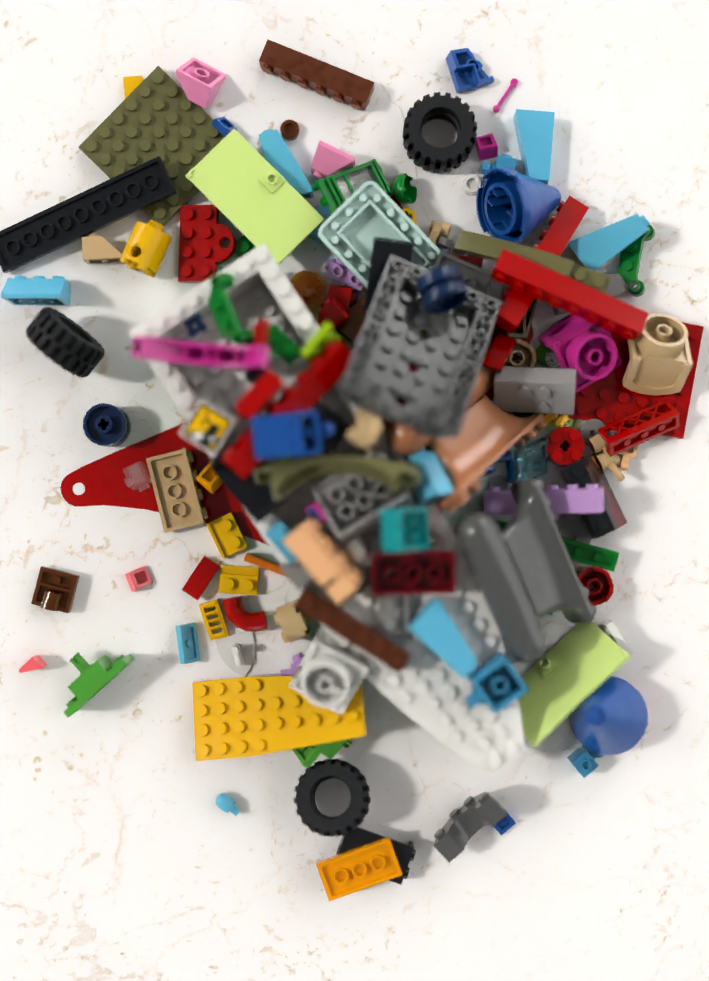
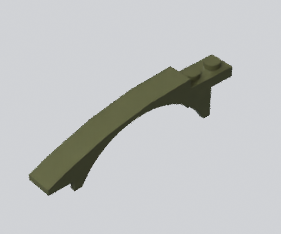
[454,230,611,293]
[252,455,421,501]

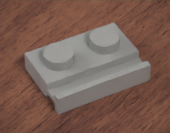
[379,595,409,634]

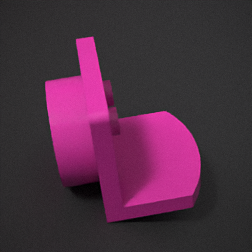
[537,315,622,392]

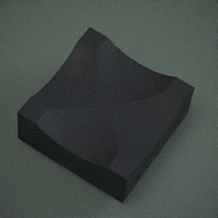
[302,400,352,455]

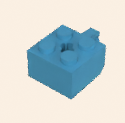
[464,652,528,713]

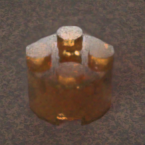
[290,270,327,313]

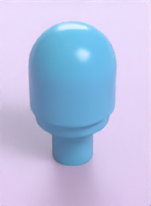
[216,793,240,816]

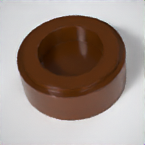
[280,120,299,141]

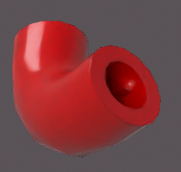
[222,596,268,632]

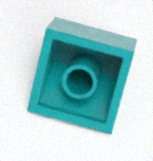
[380,507,429,552]

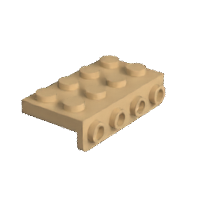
[146,448,208,533]

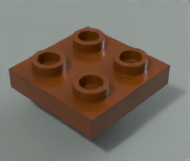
[31,566,80,613]

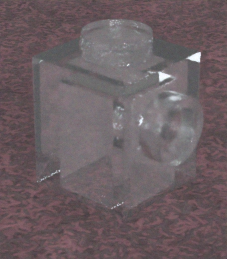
[122,461,152,492]

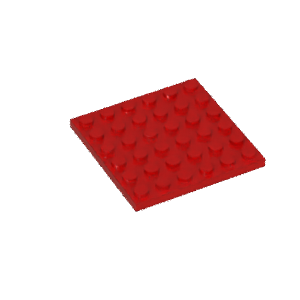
[570,322,704,439]

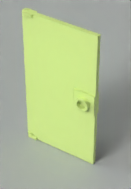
[185,129,324,265]
[518,621,631,747]

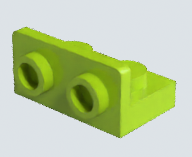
[299,321,341,365]

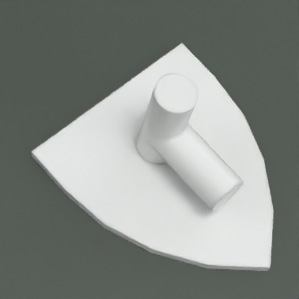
[215,631,256,677]

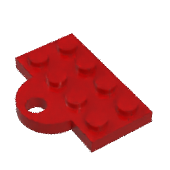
[178,205,236,283]

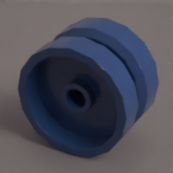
[416,265,468,314]
[83,403,131,447]

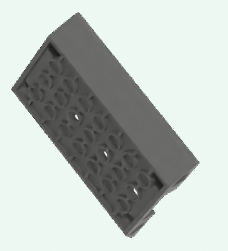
[339,255,502,437]

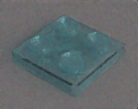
[514,437,548,482]

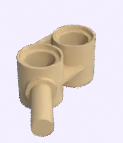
[587,432,625,482]

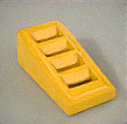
[199,598,229,640]

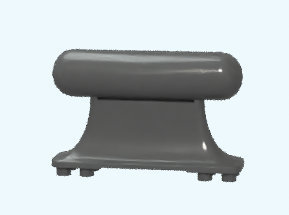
[457,479,597,662]

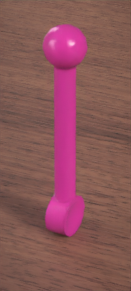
[493,78,518,113]

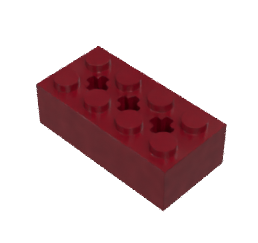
[370,550,456,595]

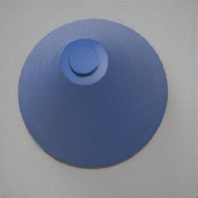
[476,167,561,244]
[568,676,648,755]

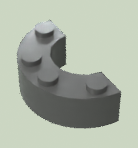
[433,792,507,863]

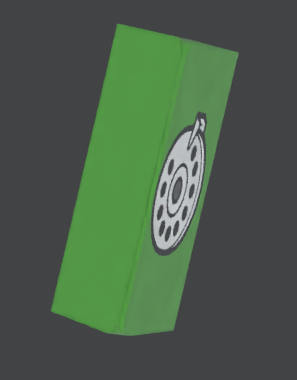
[535,344,561,368]

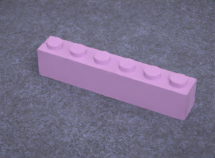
[483,484,605,515]

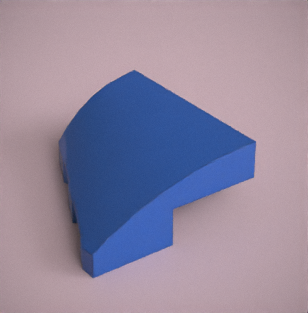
[446,48,494,94]

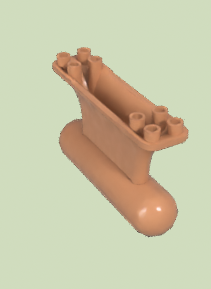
[387,357,547,514]

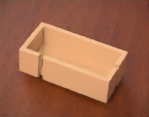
[283,516,365,605]

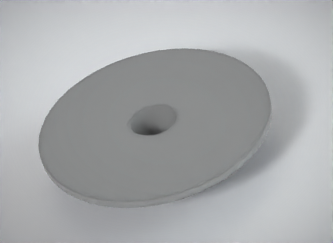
[579,419,605,446]

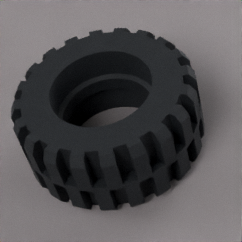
[402,92,477,173]
[26,307,105,378]
[294,759,371,837]

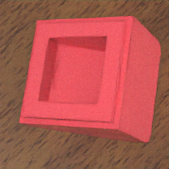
[125,566,153,592]
[19,655,47,673]

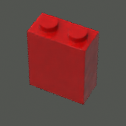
[234,369,286,422]

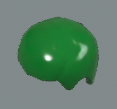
[393,173,417,204]

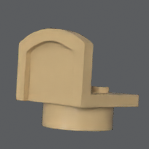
[622,314,693,395]

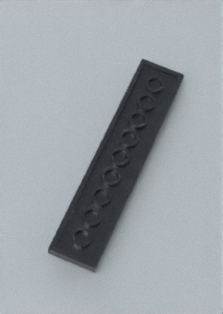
[0,156,177,273]

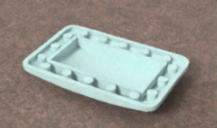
[318,181,440,288]

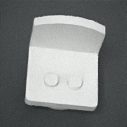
[288,626,369,714]

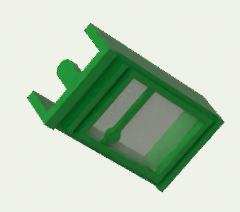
[311,159,392,218]

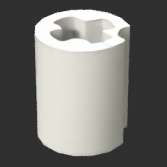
[345,537,370,564]

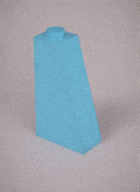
[513,109,555,184]
[258,129,314,199]
[568,214,650,271]
[406,597,478,678]

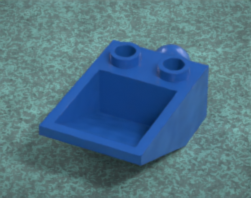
[250,409,336,459]

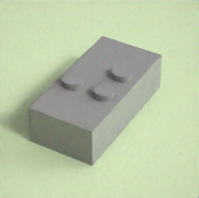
[494,366,576,415]

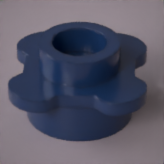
[183,313,207,338]

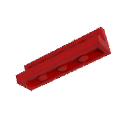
[598,399,680,457]

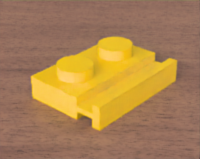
[206,512,248,558]
[219,565,259,595]

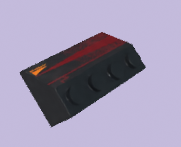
[559,453,627,539]

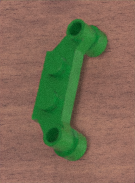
[617,224,655,297]
[207,272,255,346]

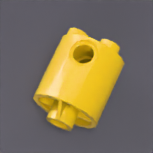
[120,220,172,278]

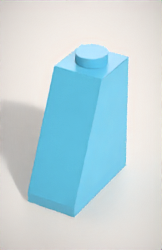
[407,449,454,505]

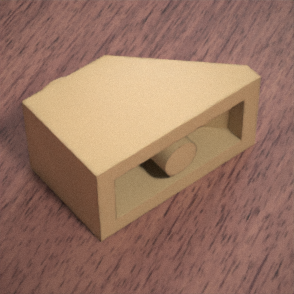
[82,233,122,264]

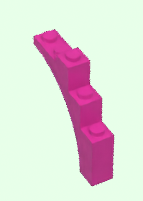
[131,335,270,371]

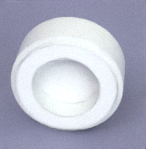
[462,175,482,196]

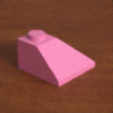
[175,58,226,108]
[310,140,355,180]

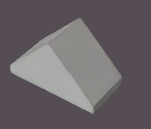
[280,563,314,591]

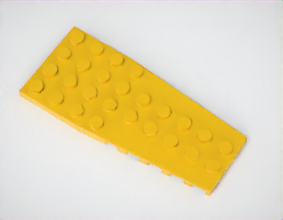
[192,676,367,761]

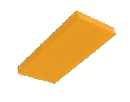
[316,836,403,901]

